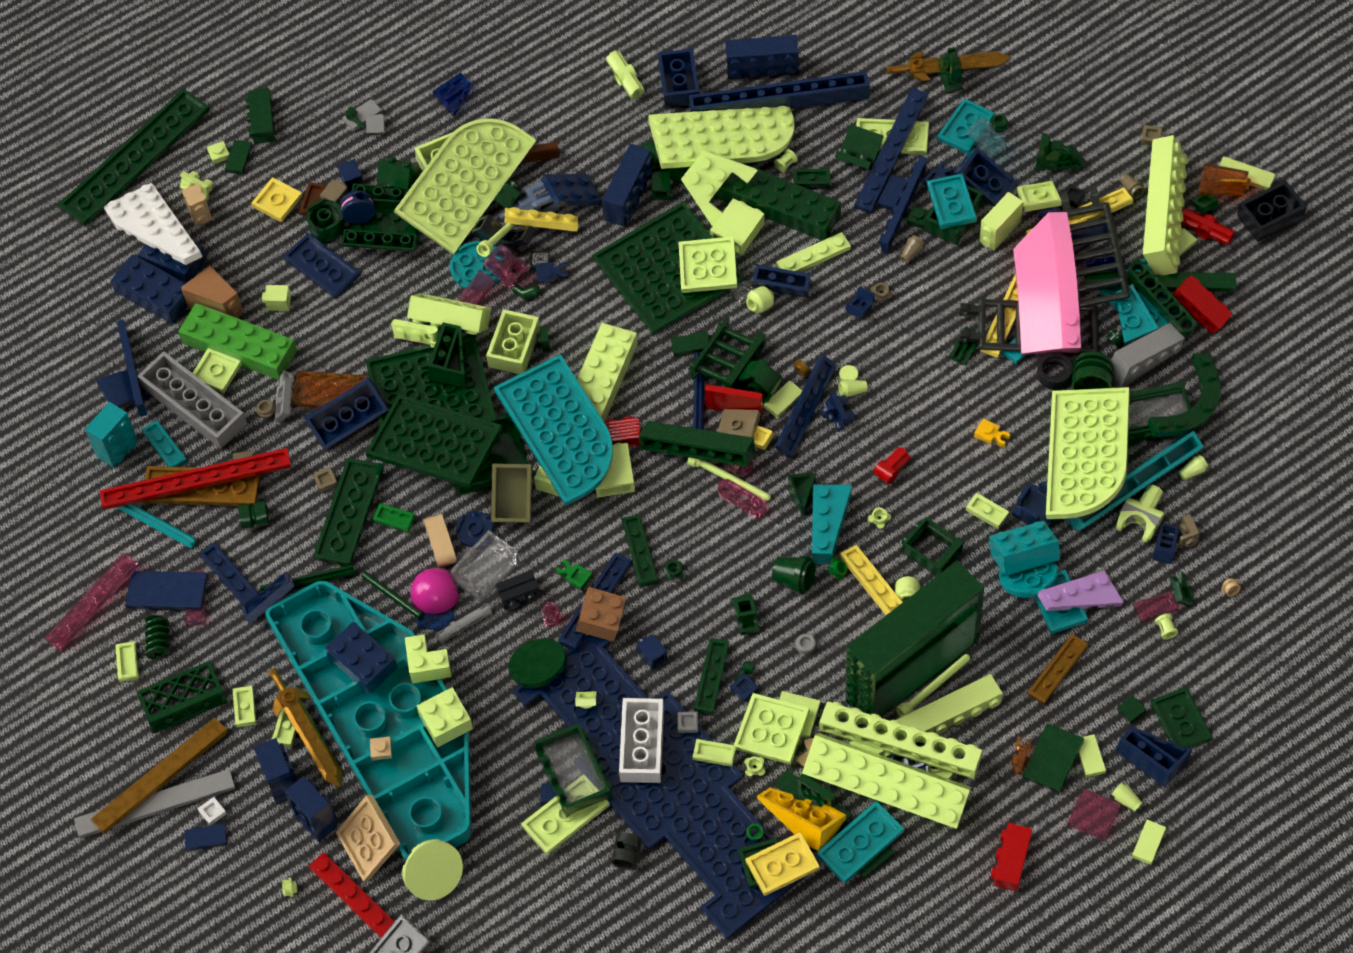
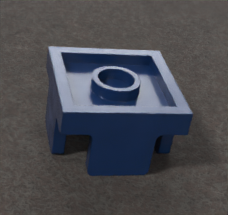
[1012,481,1055,527]

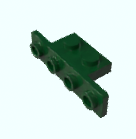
[775,770,851,830]

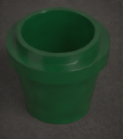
[772,555,815,595]

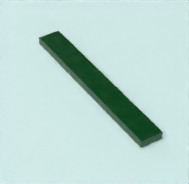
[1084,271,1236,292]

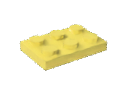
[745,832,820,896]

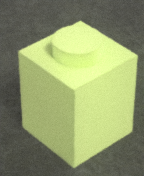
[262,285,291,311]

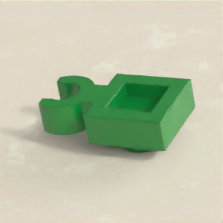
[556,560,593,591]

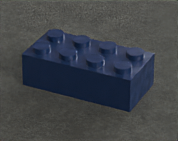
[725,35,799,79]
[602,143,654,227]
[110,254,187,325]

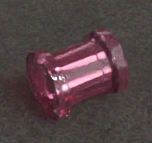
[542,603,561,627]

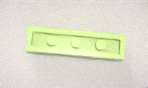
[777,232,851,272]

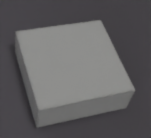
[366,114,385,133]
[678,712,698,733]

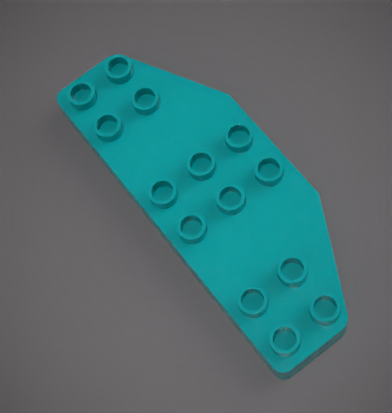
[266,581,472,863]

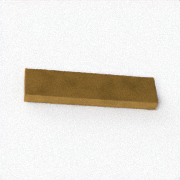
[1027,634,1088,705]

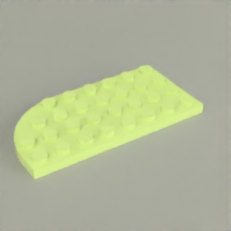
[648,106,794,169]
[394,119,536,255]
[1046,387,1130,519]

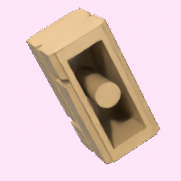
[182,184,212,226]

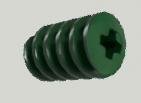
[145,615,171,659]

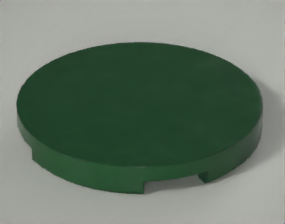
[508,638,567,688]

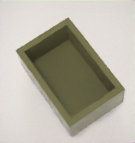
[491,464,533,523]

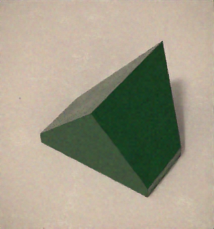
[788,473,816,515]

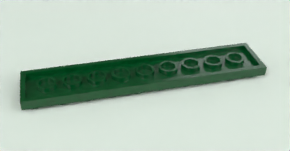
[58,88,210,227]

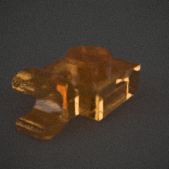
[1011,736,1031,775]

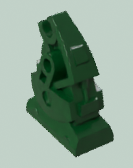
[937,47,963,93]
[1035,133,1086,172]

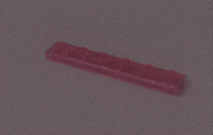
[45,552,139,652]

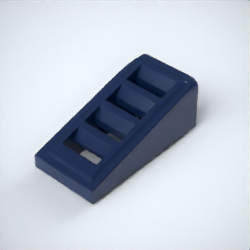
[1153,523,1180,564]

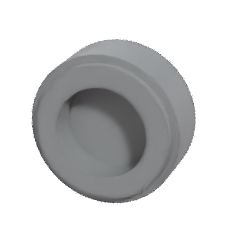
[796,634,816,655]

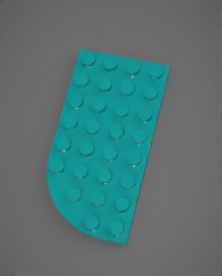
[494,354,613,506]

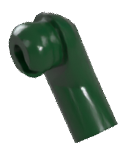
[512,284,541,300]

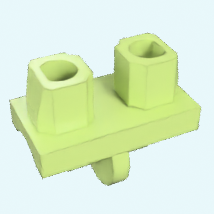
[180,171,213,201]

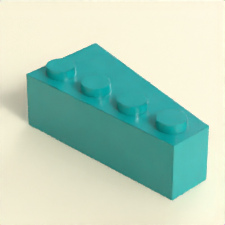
[812,484,852,564]

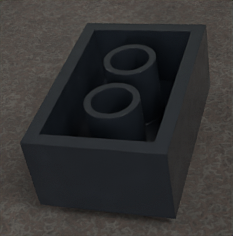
[1237,180,1307,242]

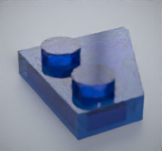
[432,72,472,117]

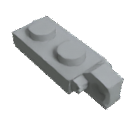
[274,370,294,422]

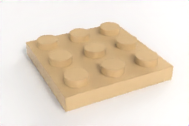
[336,795,400,881]

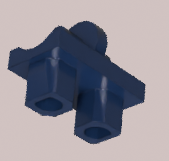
[821,391,855,431]

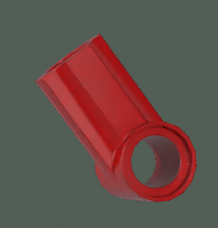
[873,447,911,485]

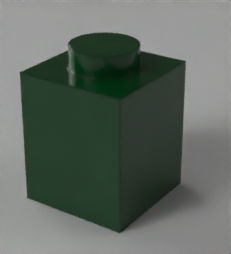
[652,171,671,200]

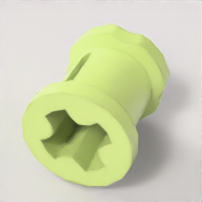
[774,149,798,173]
[1155,613,1178,640]

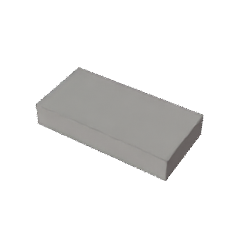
[342,99,382,132]

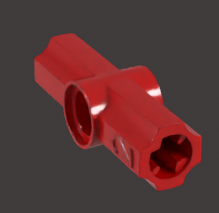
[1181,208,1235,246]

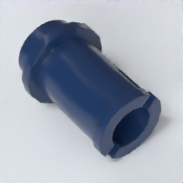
[1038,206,1061,218]

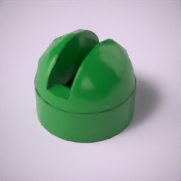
[746,823,763,841]

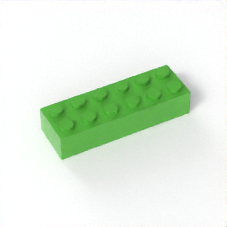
[178,303,297,380]

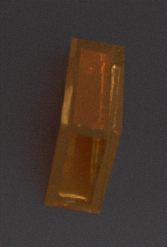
[1198,163,1251,195]

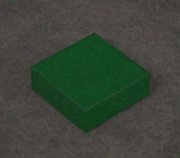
[1117,695,1146,723]

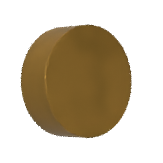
[793,359,811,377]

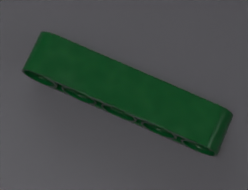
[1128,260,1196,338]

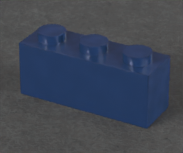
[752,264,811,298]

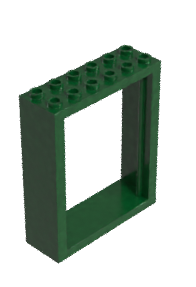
[845,561,984,717]

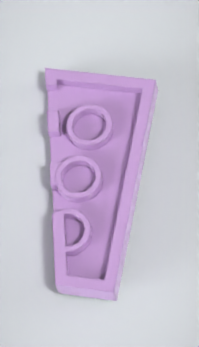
[1038,570,1124,611]

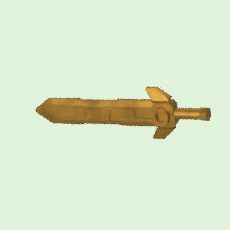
[886,51,1010,82]
[268,668,343,787]

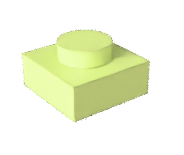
[207,141,229,165]
[575,691,597,709]

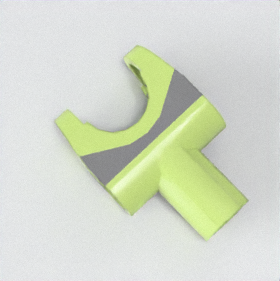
[1116,485,1164,543]

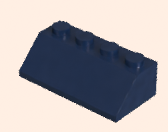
[304,376,389,450]

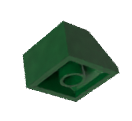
[377,156,423,190]

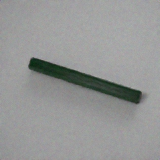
[260,564,355,592]

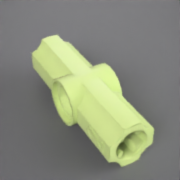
[606,51,645,99]

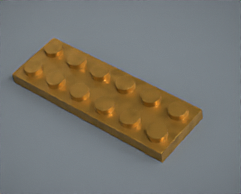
[142,466,260,506]

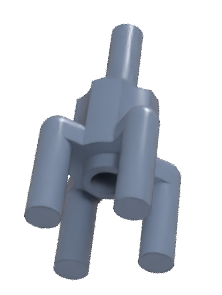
[499,182,560,221]

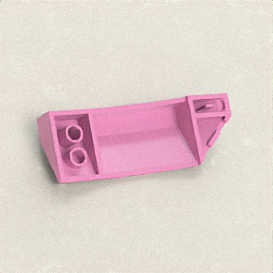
[1013,212,1081,354]

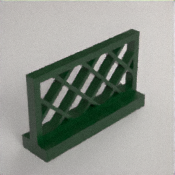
[136,661,227,734]

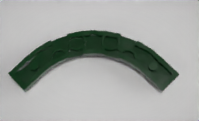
[1147,353,1221,437]

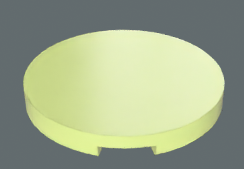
[402,839,463,900]

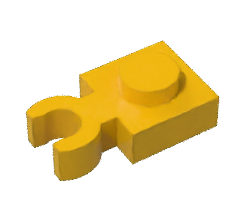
[974,419,1010,448]

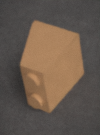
[181,266,243,318]

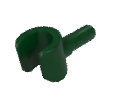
[346,107,366,130]
[733,661,755,683]

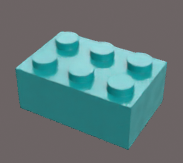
[85,402,138,468]
[989,521,1060,576]

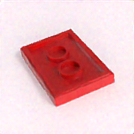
[705,384,763,418]

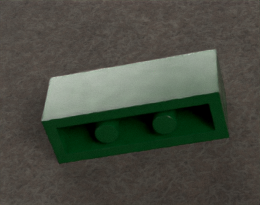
[245,88,276,144]

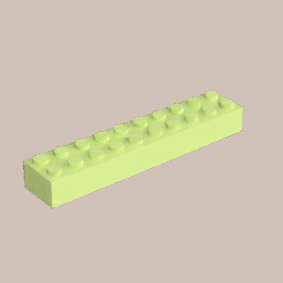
[534,323,638,496]

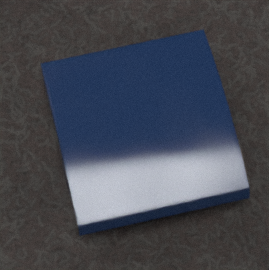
[96,370,149,408]

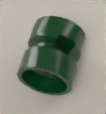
[238,500,269,529]

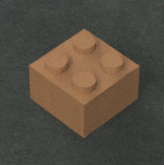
[576,587,626,642]

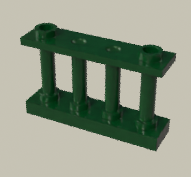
[689,317,766,389]

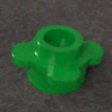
[829,557,847,580]

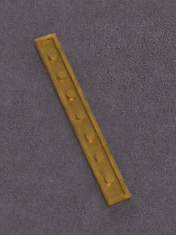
[91,718,228,835]

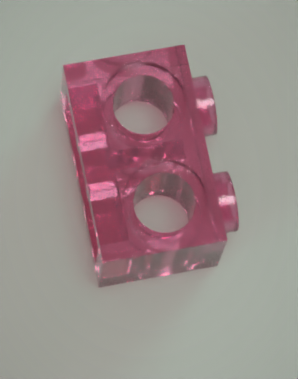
[483,243,528,289]

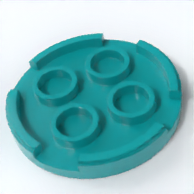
[449,241,505,291]
[999,562,1058,598]

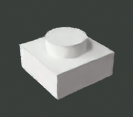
[198,797,227,826]

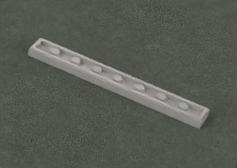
[74,769,235,839]

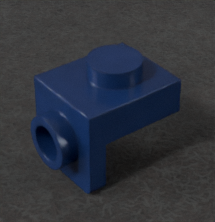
[845,287,875,318]

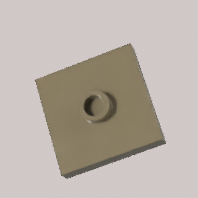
[718,409,761,438]

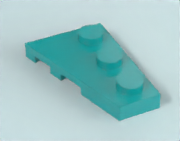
[1116,284,1159,346]

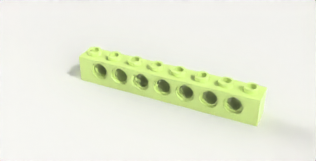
[819,701,982,779]

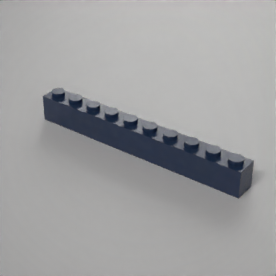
[689,71,870,112]

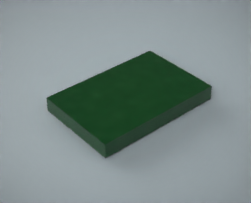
[1150,687,1213,749]
[1022,723,1084,793]

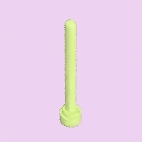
[476,224,516,257]
[687,458,771,501]
[895,654,970,717]

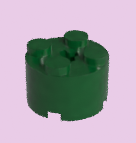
[306,199,345,244]
[737,359,782,403]

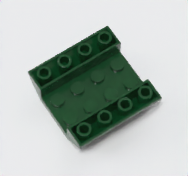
[341,183,422,251]

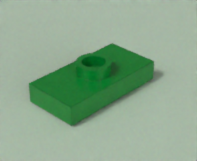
[372,503,416,533]

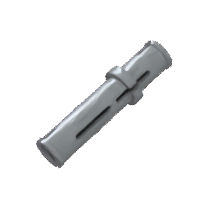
[436,603,492,644]

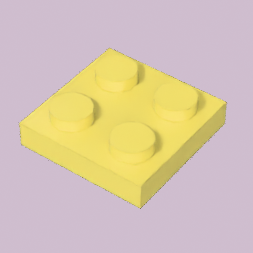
[251,177,303,223]

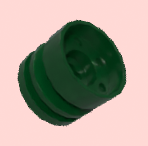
[1072,352,1113,390]

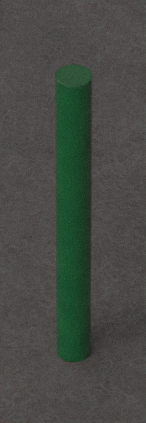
[361,571,423,619]

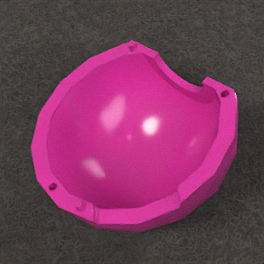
[410,568,459,614]

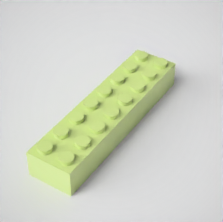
[1143,135,1188,275]
[802,733,971,829]

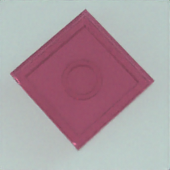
[1067,788,1121,841]

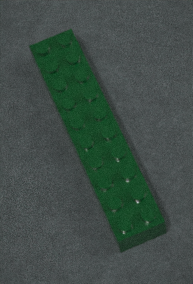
[662,163,841,241]

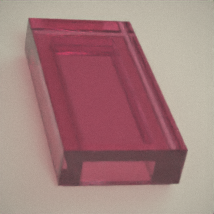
[458,270,495,305]
[1134,591,1178,623]

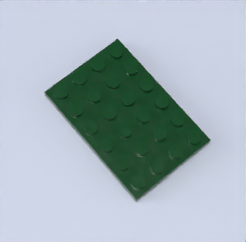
[366,394,502,488]

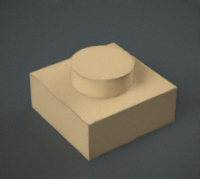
[370,737,392,760]

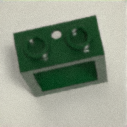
[901,517,964,576]

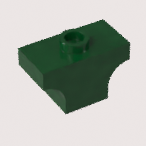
[494,180,523,208]
[731,594,760,636]

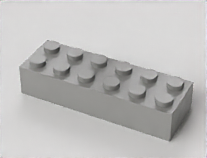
[137,351,247,449]

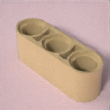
[423,514,457,568]

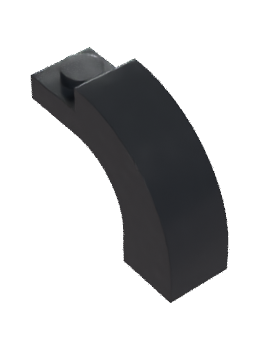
[471,215,535,253]

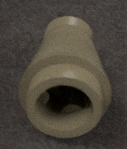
[1120,173,1145,199]
[899,235,924,264]

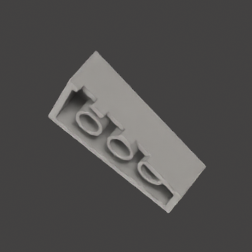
[1111,323,1185,388]

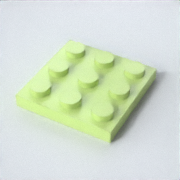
[679,236,738,293]
[734,693,810,765]

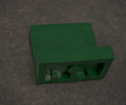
[835,124,884,170]

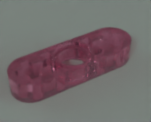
[718,479,767,518]

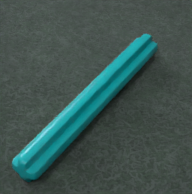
[116,504,197,548]

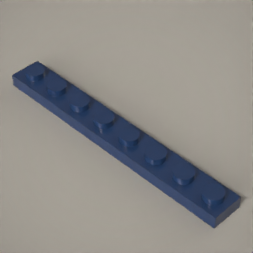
[854,87,928,214]

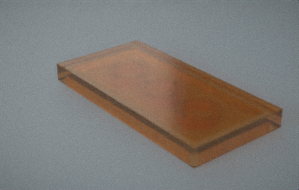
[291,371,368,408]

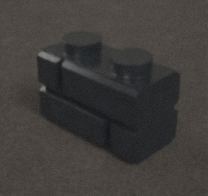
[495,570,541,610]

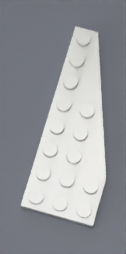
[103,183,202,265]

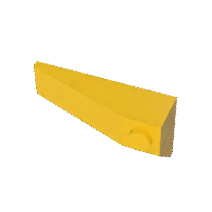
[757,788,846,851]

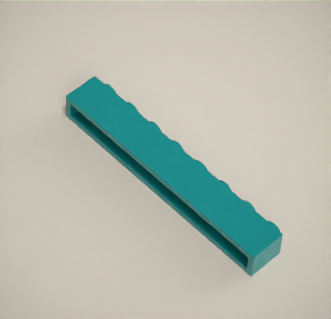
[1067,431,1204,531]

